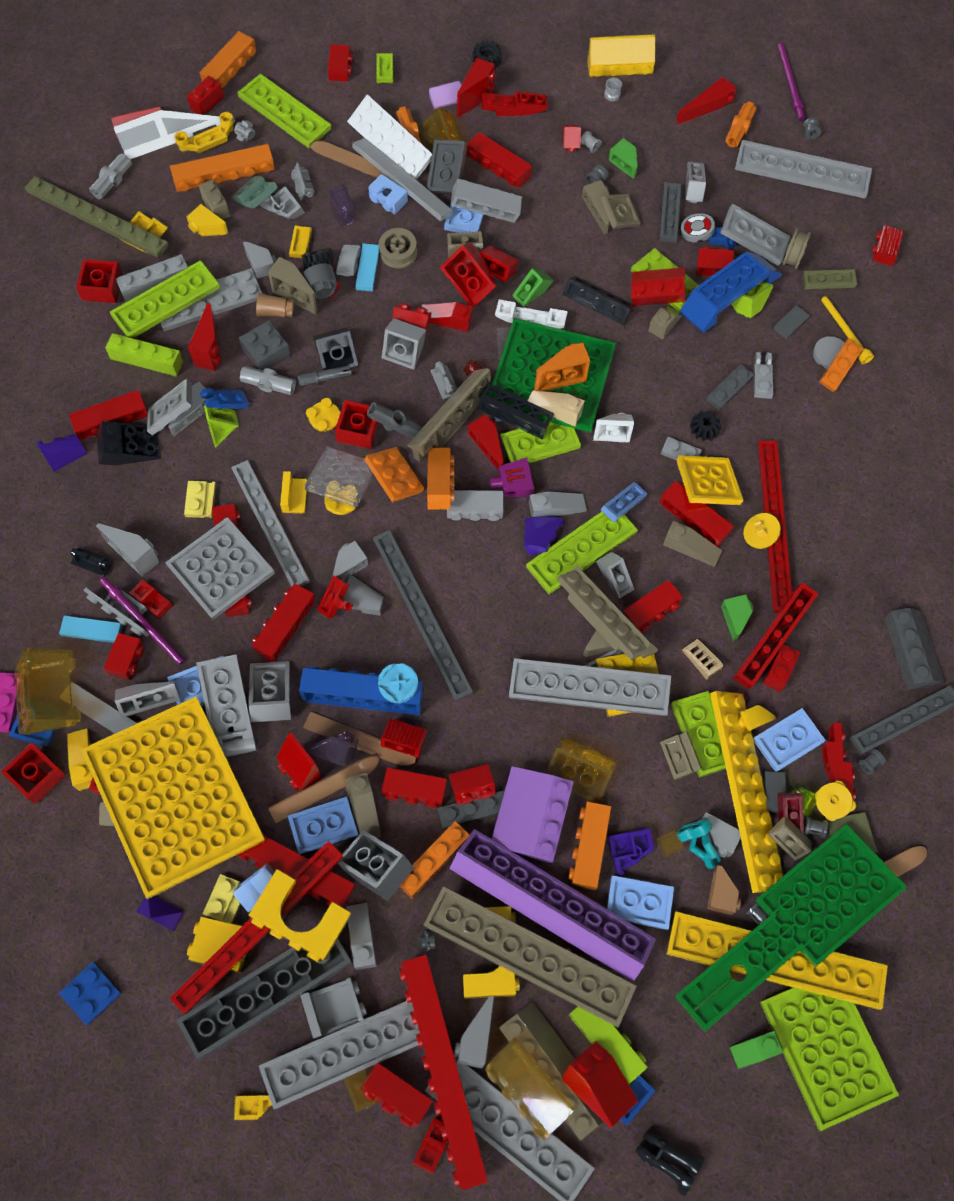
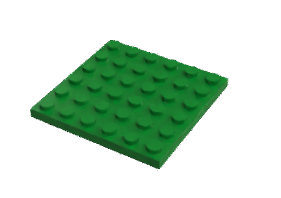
[488,318,616,433]

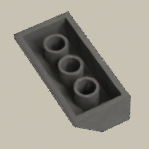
[885,608,945,690]

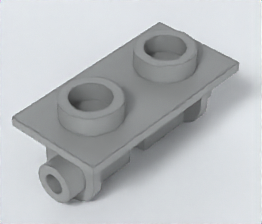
[291,163,314,200]
[430,361,457,400]

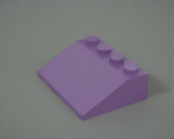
[492,766,574,863]

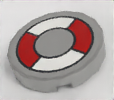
[681,213,715,243]

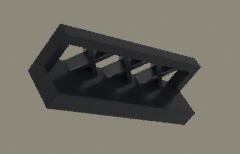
[562,276,636,325]
[478,383,554,440]

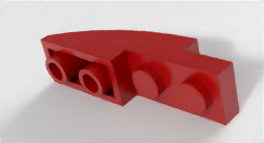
[481,91,548,117]
[822,723,856,801]

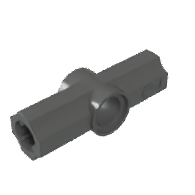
[367,402,421,439]

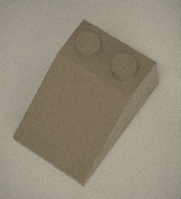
[268,257,318,315]

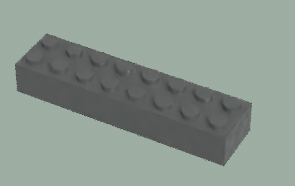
[177,938,353,1060]

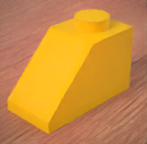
[187,204,228,236]

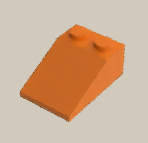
[534,343,590,392]

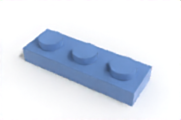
[601,482,648,523]

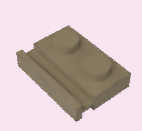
[660,731,702,780]

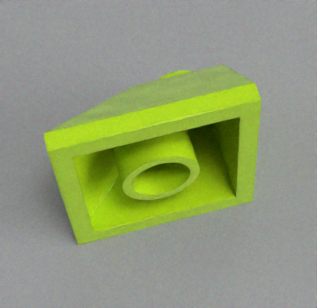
[731,281,773,318]

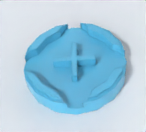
[378,663,418,703]

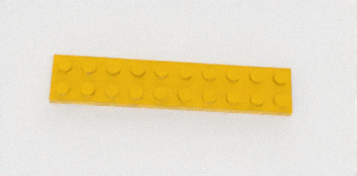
[710,691,783,893]
[667,911,888,1010]

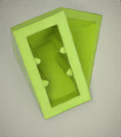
[204,405,239,448]

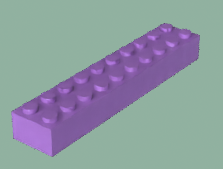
[449,829,656,982]

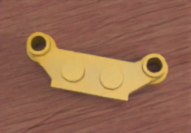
[174,112,234,154]

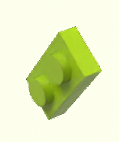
[377,53,393,83]

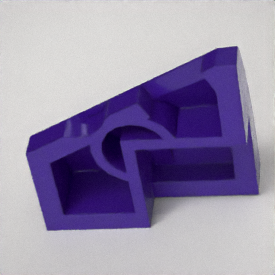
[36,434,87,472]
[524,517,564,555]
[607,827,654,876]

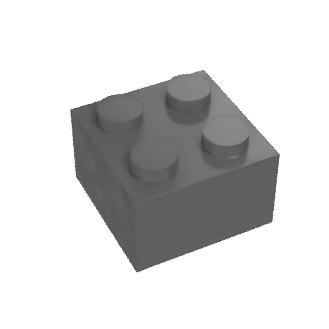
[239,320,291,370]

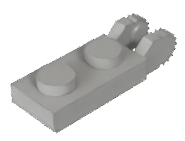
[753,352,773,399]

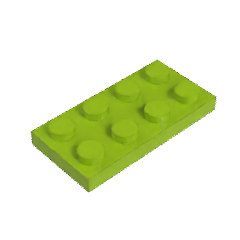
[630,248,699,313]
[500,423,581,463]
[670,691,726,778]

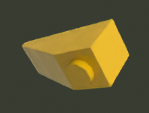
[67,728,93,791]

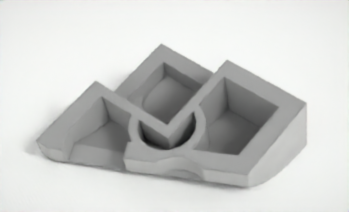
[259,187,305,219]
[343,575,384,616]

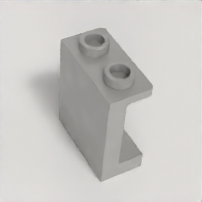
[300,977,367,1039]

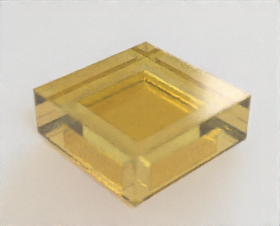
[656,830,684,859]

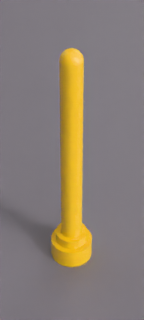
[821,296,874,364]

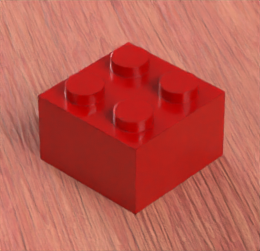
[76,259,123,303]
[335,400,380,449]
[1,742,66,804]

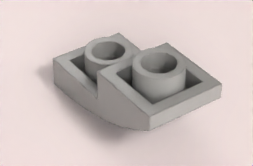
[336,245,361,276]

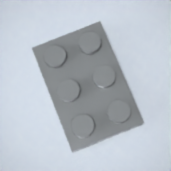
[147,378,192,435]

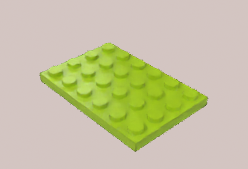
[760,988,899,1131]

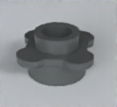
[418,930,435,953]

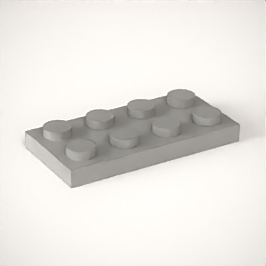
[721,204,790,266]

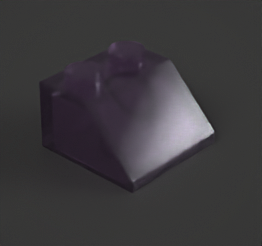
[306,731,360,766]

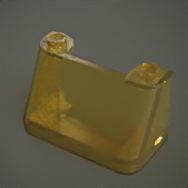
[15,648,81,735]

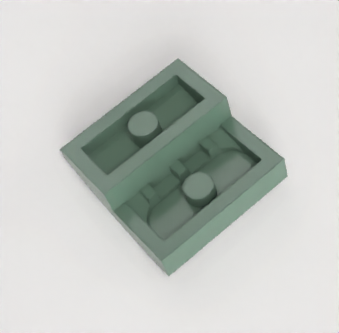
[231,176,278,209]

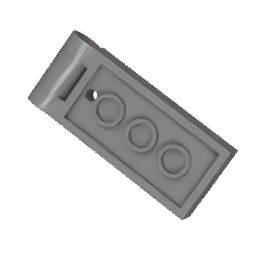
[196,654,256,757]

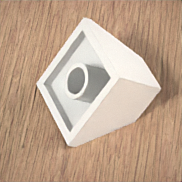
[593,413,634,442]

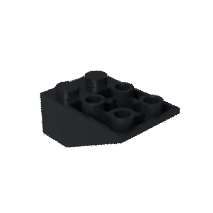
[96,421,160,466]

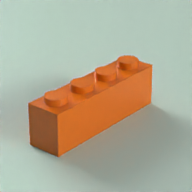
[200,31,256,88]
[427,448,454,510]
[568,802,611,891]
[399,821,470,900]

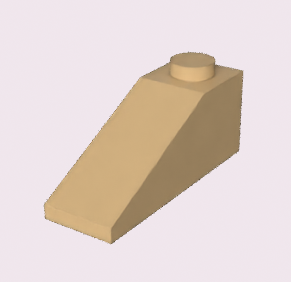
[528,391,584,426]

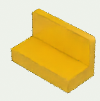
[280,471,307,513]

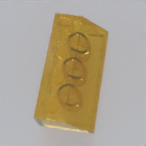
[485,1038,575,1140]

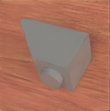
[243,242,276,279]
[333,541,368,580]
[596,552,635,599]
[701,812,741,858]

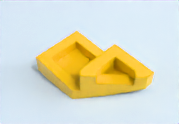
[740,705,776,731]
[234,1095,272,1120]

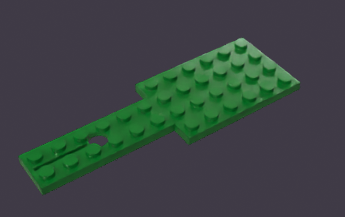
[675,824,907,1033]

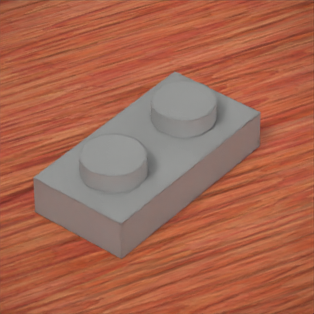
[661,437,702,460]

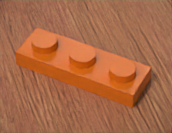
[819,338,863,392]

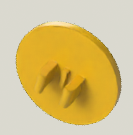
[743,513,781,549]

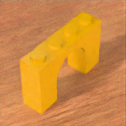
[249,869,351,962]
[463,907,520,999]

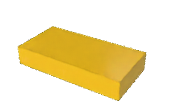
[289,226,312,258]

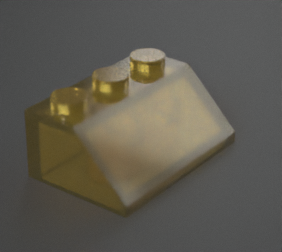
[418,107,463,165]
[546,737,617,804]

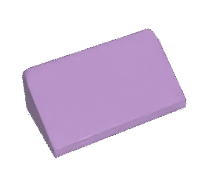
[429,81,461,109]

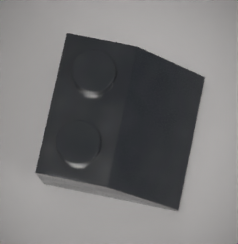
[313,327,358,370]

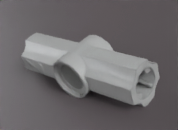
[89,153,132,199]
[240,366,296,395]

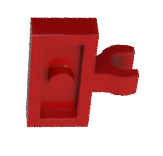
[317,575,353,619]

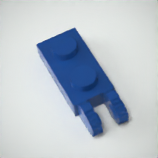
[200,388,250,409]

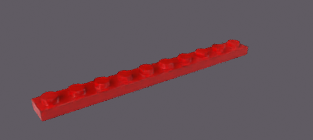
[757,441,792,613]
[170,841,344,1015]

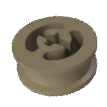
[379,228,417,269]
[782,228,811,270]

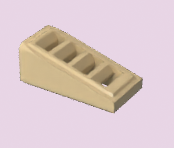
[682,639,724,680]

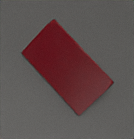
[777,792,804,834]

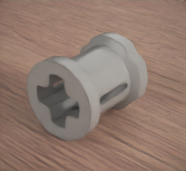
[580,131,602,153]

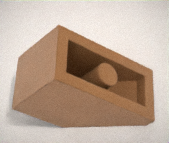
[707,865,741,915]

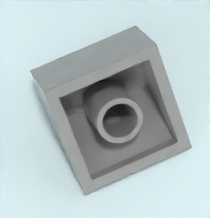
[382,318,426,370]

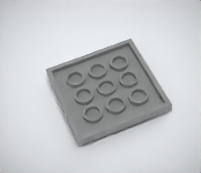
[165,517,275,620]

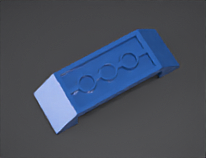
[680,252,782,333]

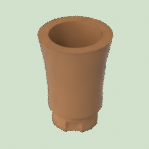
[256,292,294,318]

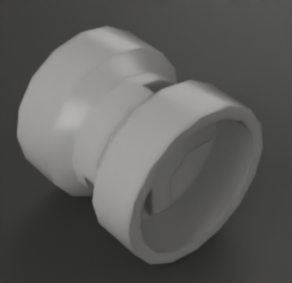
[604,77,622,101]

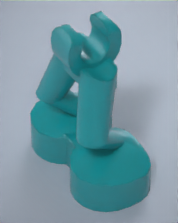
[676,818,721,869]

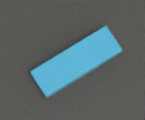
[355,244,380,291]
[59,616,122,643]

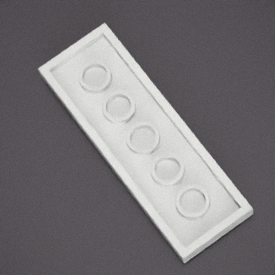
[347,95,432,180]

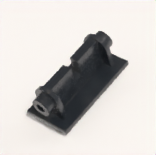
[71,547,113,577]

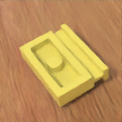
[184,481,216,518]
[203,874,241,924]

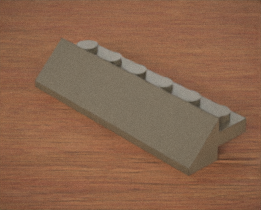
[407,368,491,462]
[558,565,658,660]
[499,1002,604,1141]

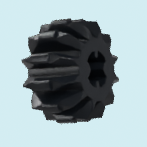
[690,410,722,441]

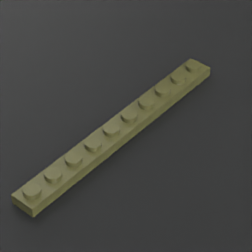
[25,176,169,258]

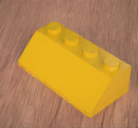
[587,35,655,77]

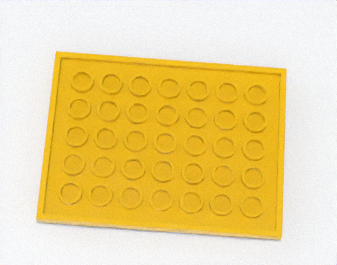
[81,696,265,899]

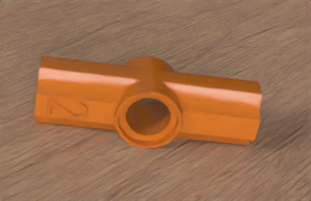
[725,101,757,148]
[396,107,421,143]

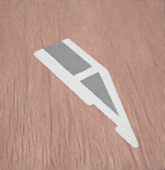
[114,110,235,159]

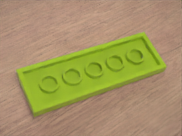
[238,74,332,148]
[110,260,220,339]
[526,512,638,595]

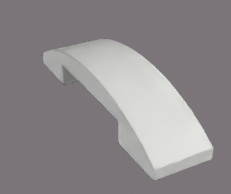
[495,300,567,329]

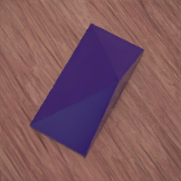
[137,896,184,931]

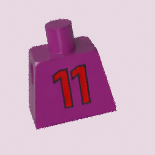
[489,458,534,497]

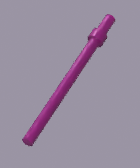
[778,43,805,121]
[100,577,185,665]

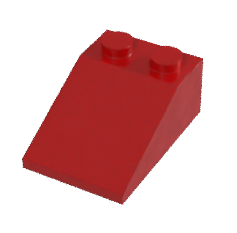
[457,58,496,117]
[440,242,497,308]
[188,303,222,371]
[277,732,322,791]
[561,1041,638,1129]

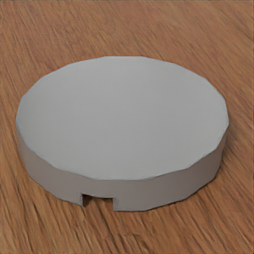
[813,337,844,369]

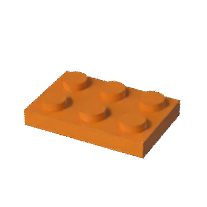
[365,446,425,502]

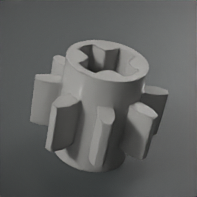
[234,120,255,142]

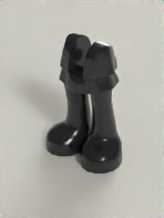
[635,1132,705,1197]

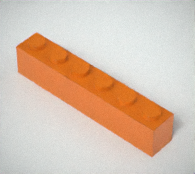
[170,144,275,192]

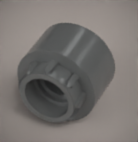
[303,263,337,299]

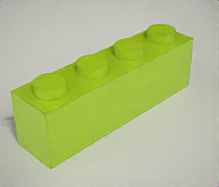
[105,333,183,376]
[569,1007,648,1084]

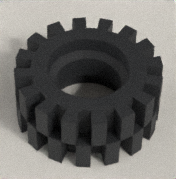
[473,40,502,70]
[302,248,335,270]

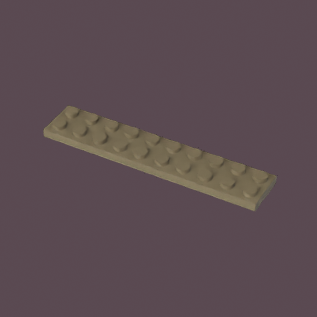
[424,887,637,1027]

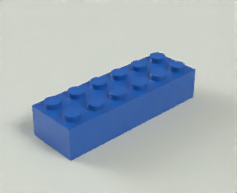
[299,666,424,716]

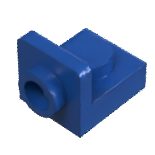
[708,227,737,251]

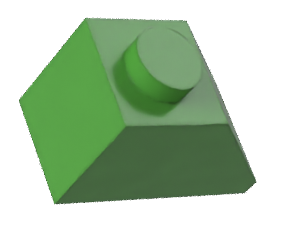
[609,138,638,179]
[512,268,554,307]
[721,595,753,641]
[729,1031,783,1069]

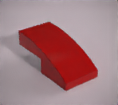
[129,579,173,619]
[413,1118,448,1174]

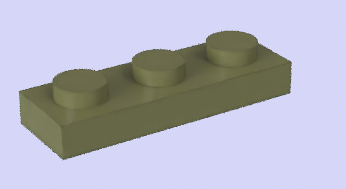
[802,269,857,289]

